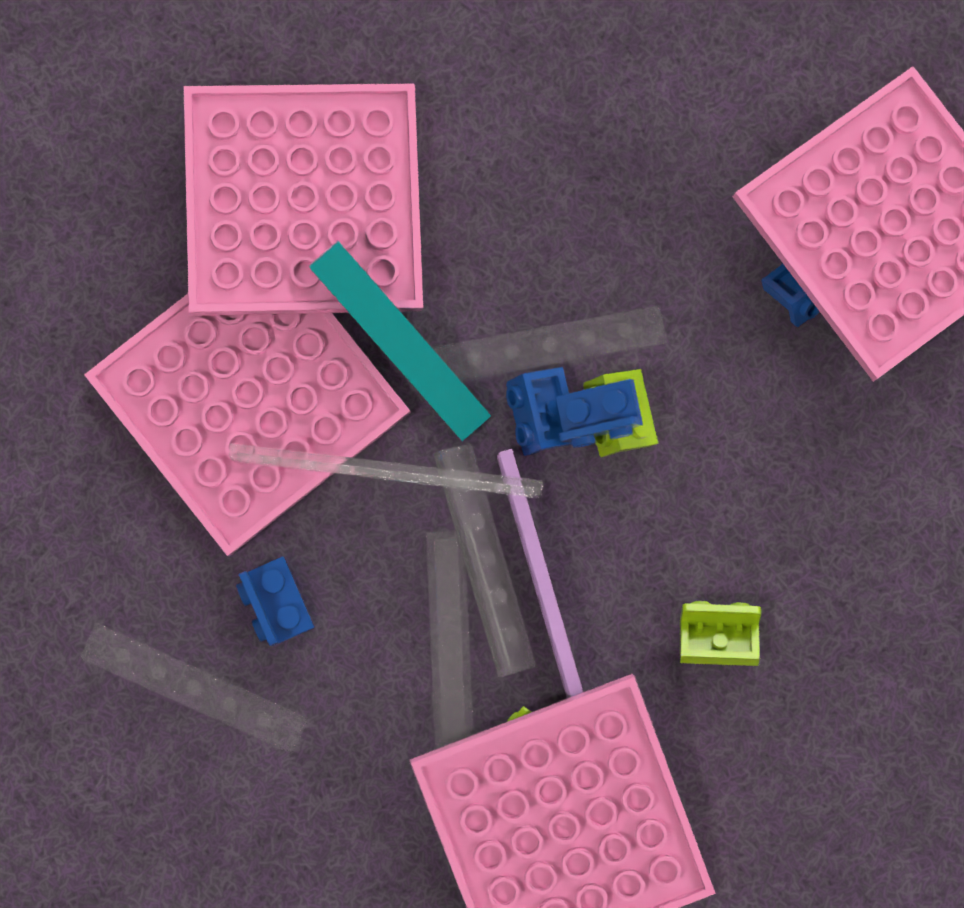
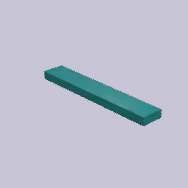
[309,240,491,441]

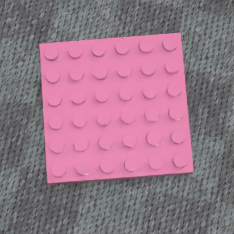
[732,67,964,382]
[184,84,423,316]
[84,294,411,557]
[410,674,716,908]

